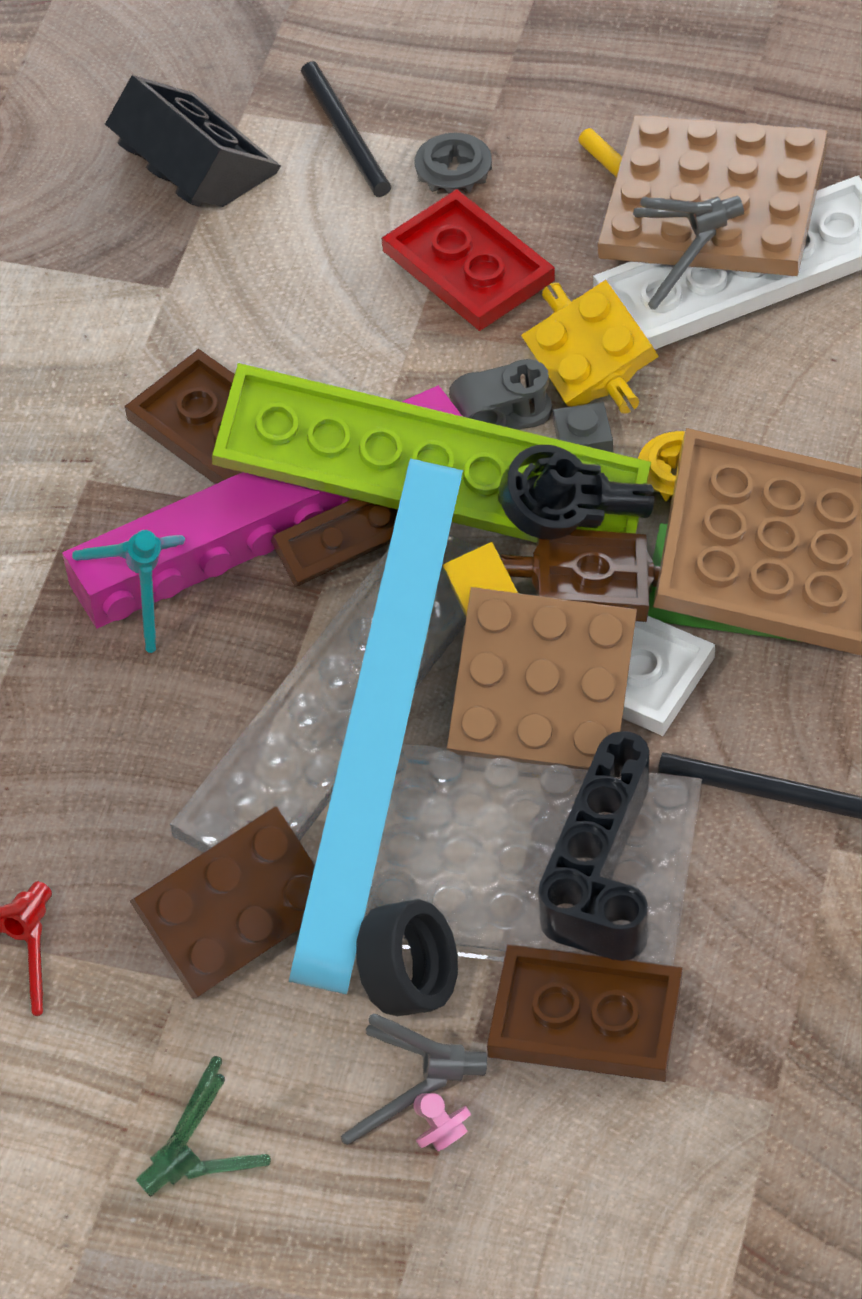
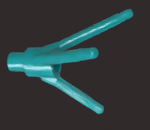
[72,530,185,653]

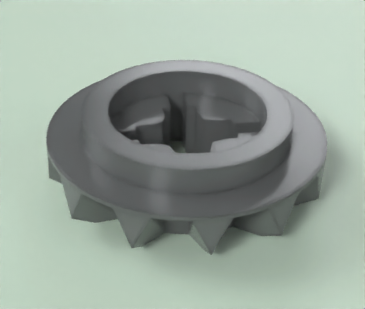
[414,133,492,194]

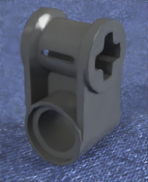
[449,359,552,430]

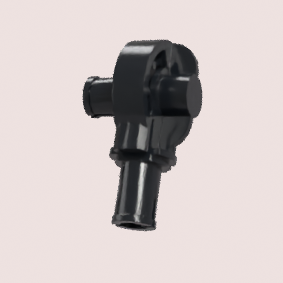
[498,445,654,540]

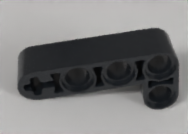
[538,731,650,961]

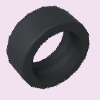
[356,899,458,1017]

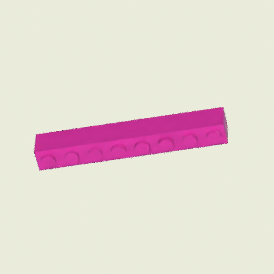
[62,385,463,629]

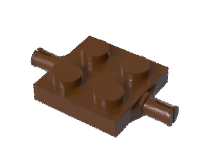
[500,529,660,622]

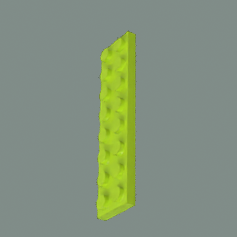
[212,363,651,543]

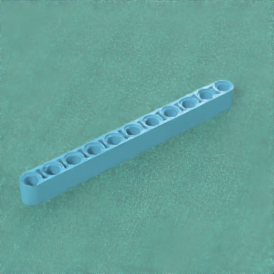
[289,458,463,995]

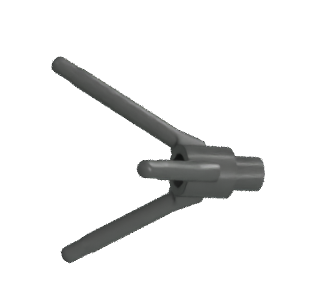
[633,195,744,310]
[341,1014,487,1145]

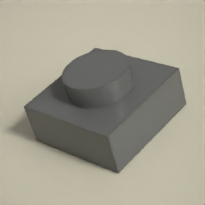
[553,402,613,453]

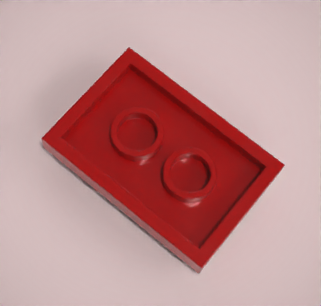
[381,189,555,331]

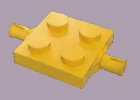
[521,280,659,414]

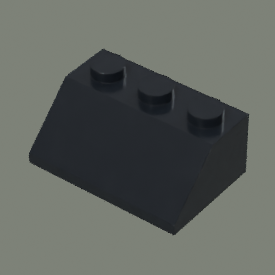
[105,75,281,207]

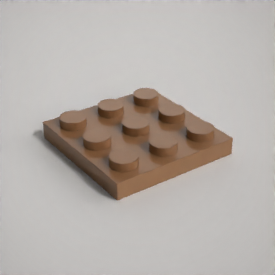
[447,587,637,773]

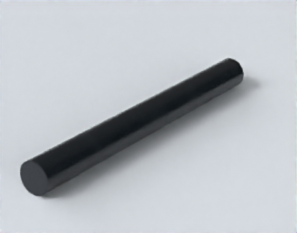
[301,61,391,197]
[658,752,862,819]

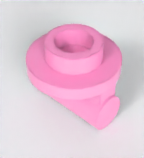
[413,1093,471,1151]

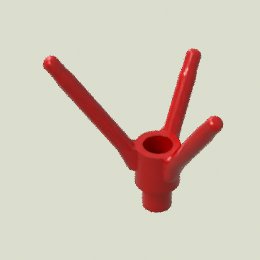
[0,881,52,1016]

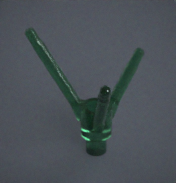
[135,1056,271,1197]

